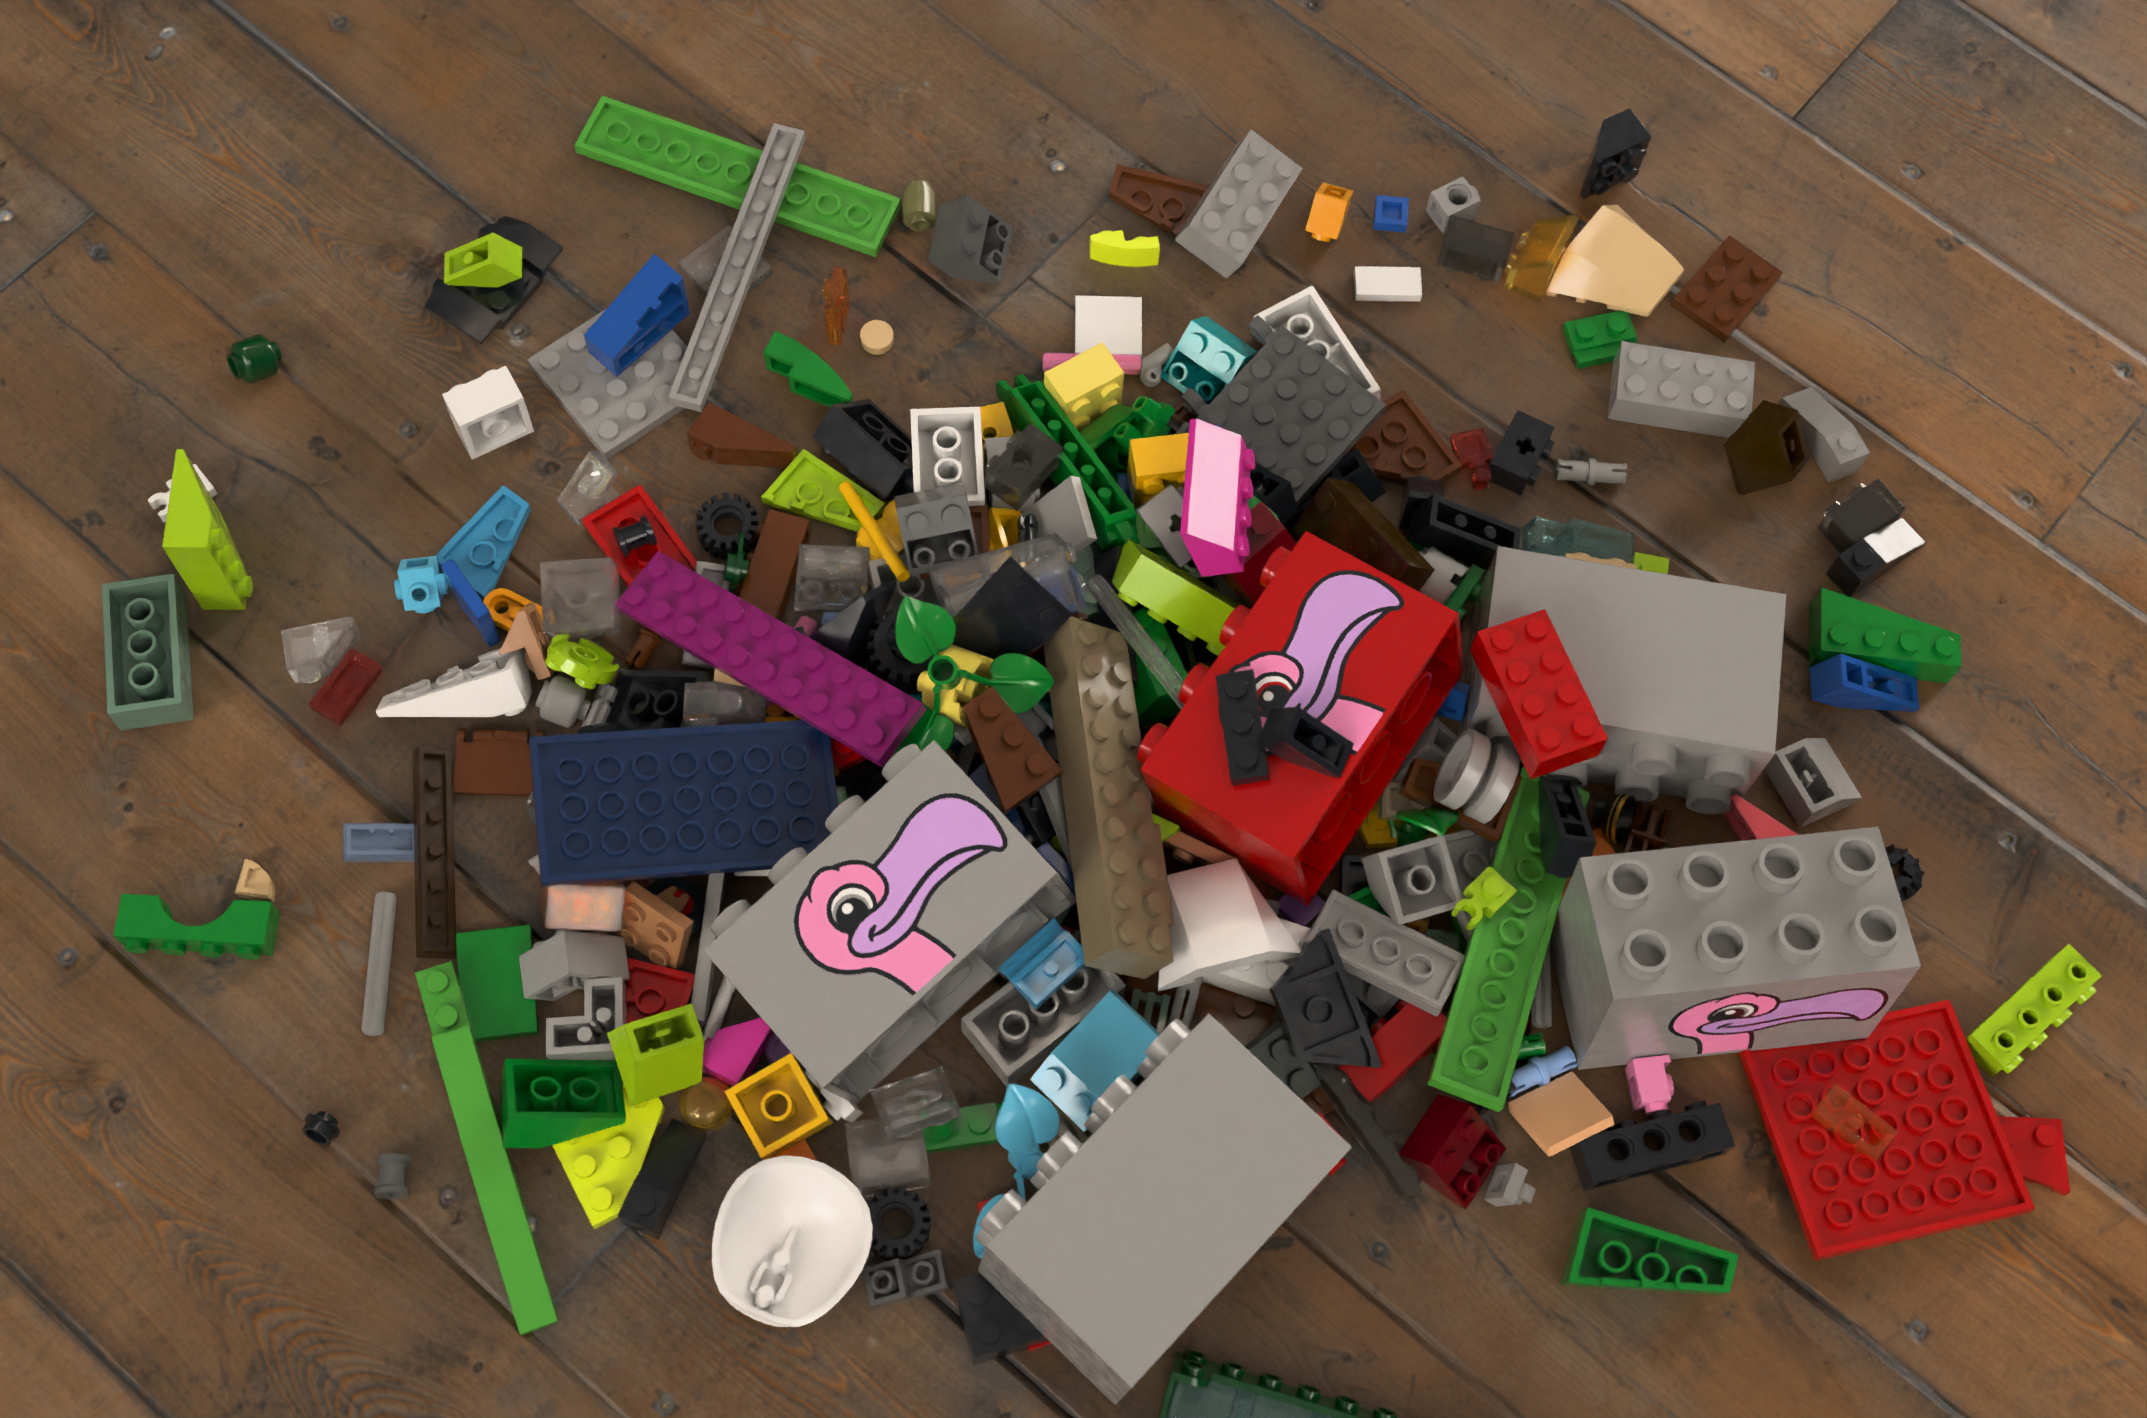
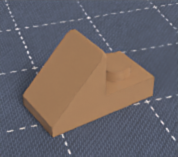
[499,602,556,680]

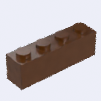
[734,509,811,622]

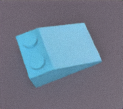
[1030,989,1160,1132]

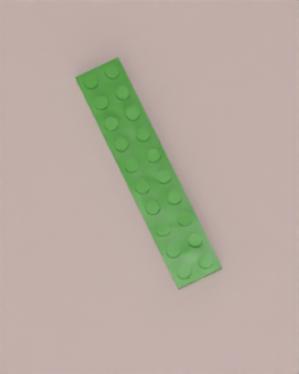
[574,96,901,257]
[1427,767,1590,1112]

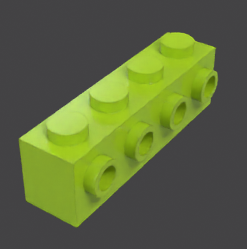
[1966,944,2102,1077]

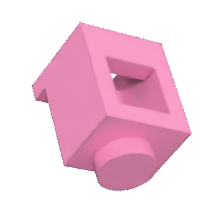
[1624,1055,1674,1116]

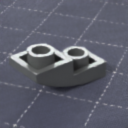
[863,1249,952,1307]

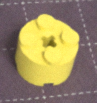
[917,645,994,727]

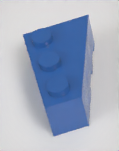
[584,253,690,377]

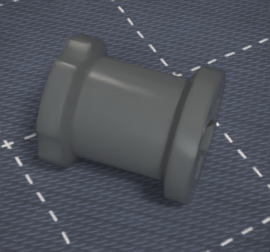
[373,1153,411,1199]

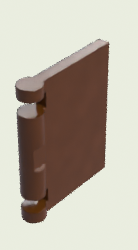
[453,728,546,796]

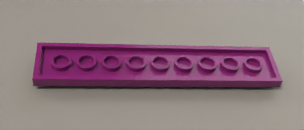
[614,551,927,768]

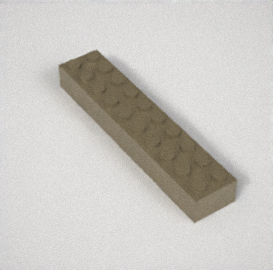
[1044,616,1174,979]

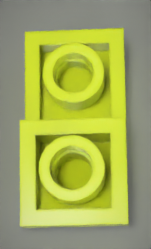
[1089,230,1160,267]

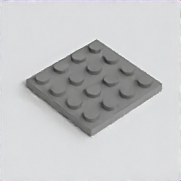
[527,309,717,460]

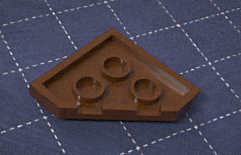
[1343,390,1463,482]

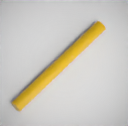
[839,481,910,582]

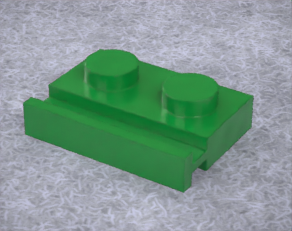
[1562,310,1638,369]

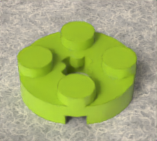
[545,634,619,689]

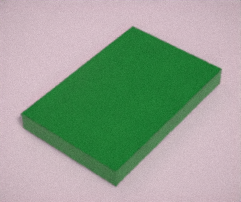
[456,924,539,1042]

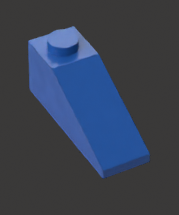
[1809,654,1920,712]

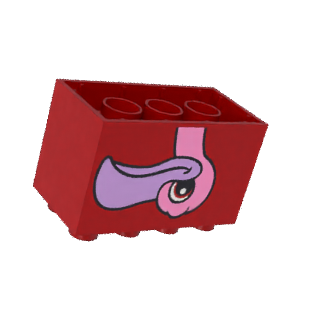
[1137,531,1464,907]

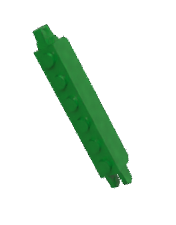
[995,374,1140,550]

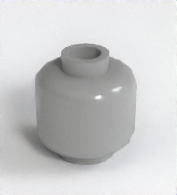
[535,676,591,728]

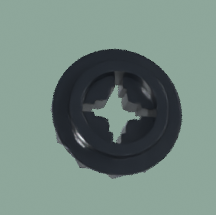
[1885,844,1925,901]

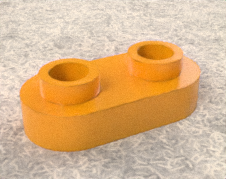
[483,588,550,633]

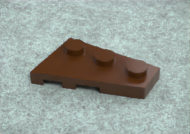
[1109,164,1209,237]

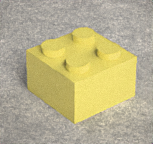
[1044,342,1124,432]

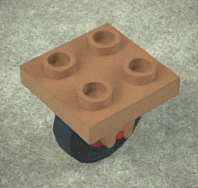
[615,877,706,970]

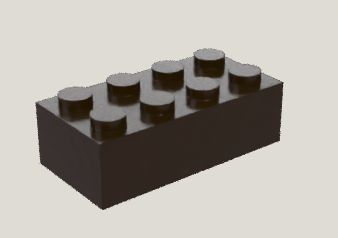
[1290,478,1435,591]

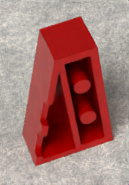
[1338,1000,1446,1103]

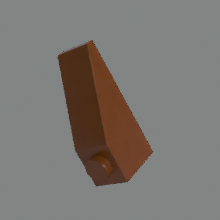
[687,402,798,468]

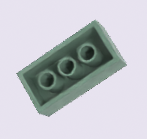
[102,574,194,731]

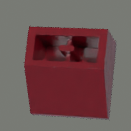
[1398,1094,1506,1209]

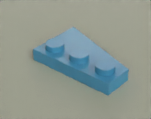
[435,485,531,600]

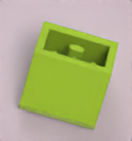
[607,1003,704,1106]

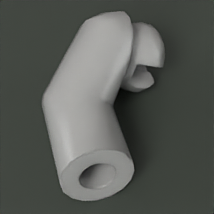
[1140,343,1174,387]

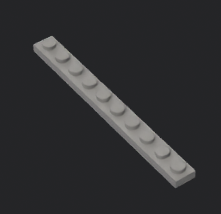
[668,123,806,412]

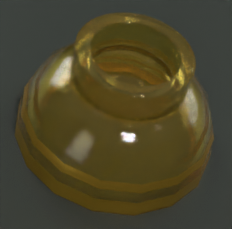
[679,1077,733,1131]

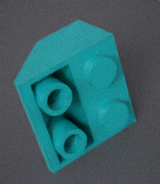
[1161,316,1258,405]

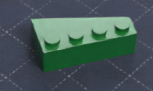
[1809,587,1961,683]
[1561,1207,1739,1295]

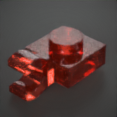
[1449,428,1494,491]

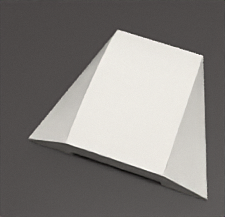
[1158,858,1302,991]

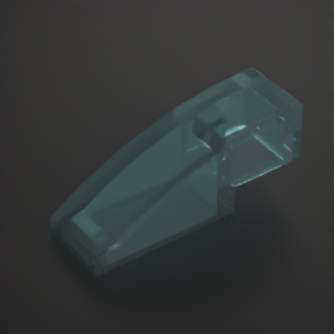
[1522,516,1634,563]

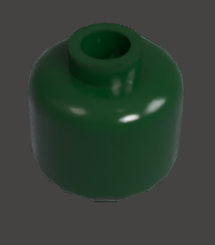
[226,334,282,384]

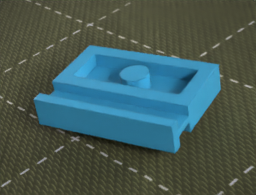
[999,918,1085,1010]

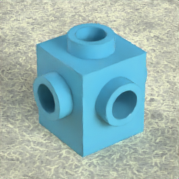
[394,556,448,613]

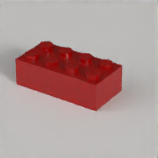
[1470,609,1608,779]

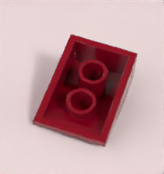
[1220,501,1296,609]

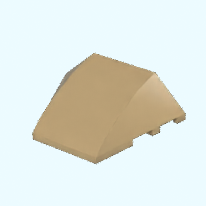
[1546,205,1684,317]

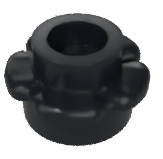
[302,1111,340,1146]

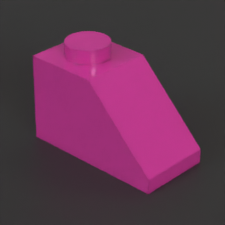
[702,1017,775,1087]

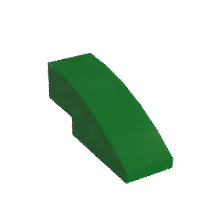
[763,331,853,408]

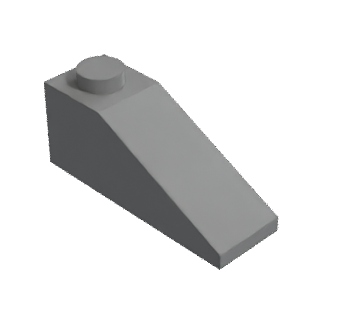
[1780,387,1870,483]

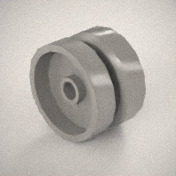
[1433,729,1520,824]

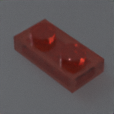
[308,648,383,726]

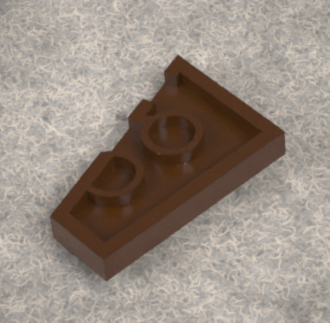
[961,687,1062,815]
[1399,758,1522,842]

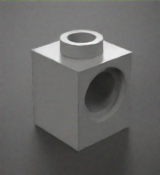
[1426,176,1481,234]

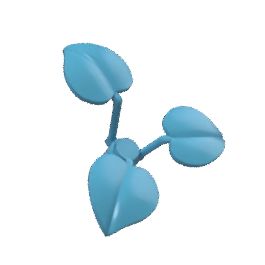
[973,1083,1059,1259]

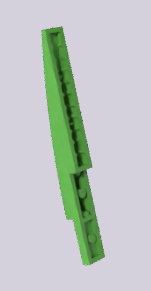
[415,961,559,1335]

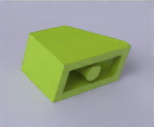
[444,233,522,288]

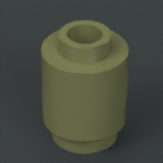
[902,180,936,232]

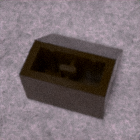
[1724,400,1810,495]

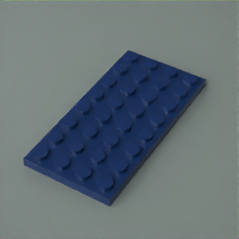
[529,720,838,887]

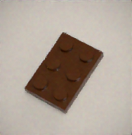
[1671,235,1783,342]

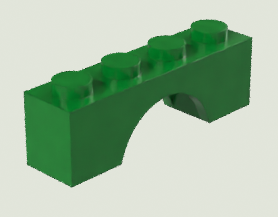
[113,894,280,960]

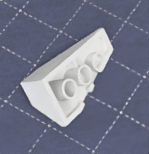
[376,648,532,717]

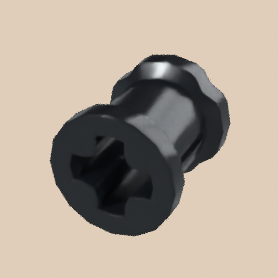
[612,515,657,557]

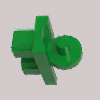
[1113,396,1176,458]

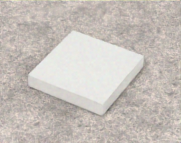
[1075,296,1142,359]

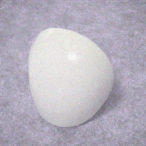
[712,1155,873,1327]

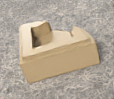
[235,859,275,903]

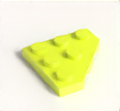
[552,1085,665,1230]

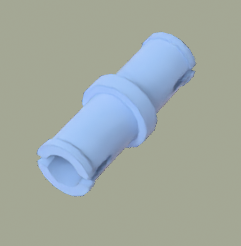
[1510,1046,1577,1097]

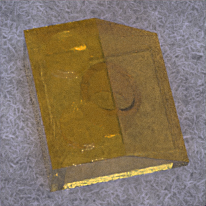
[1503,215,1579,303]

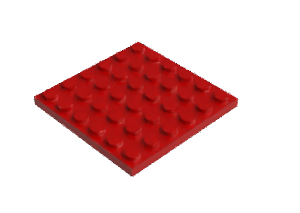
[1738,999,2035,1261]

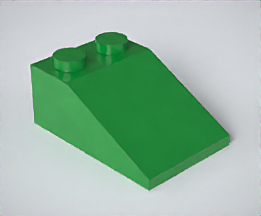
[499,1059,626,1148]

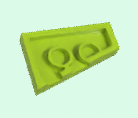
[761,448,885,532]

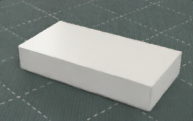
[1354,266,1422,302]

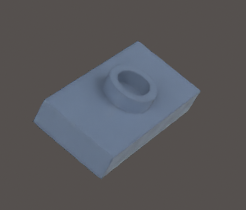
[343,823,414,862]

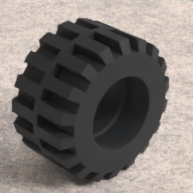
[867,605,933,695]

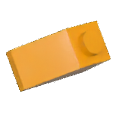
[1305,182,1354,242]

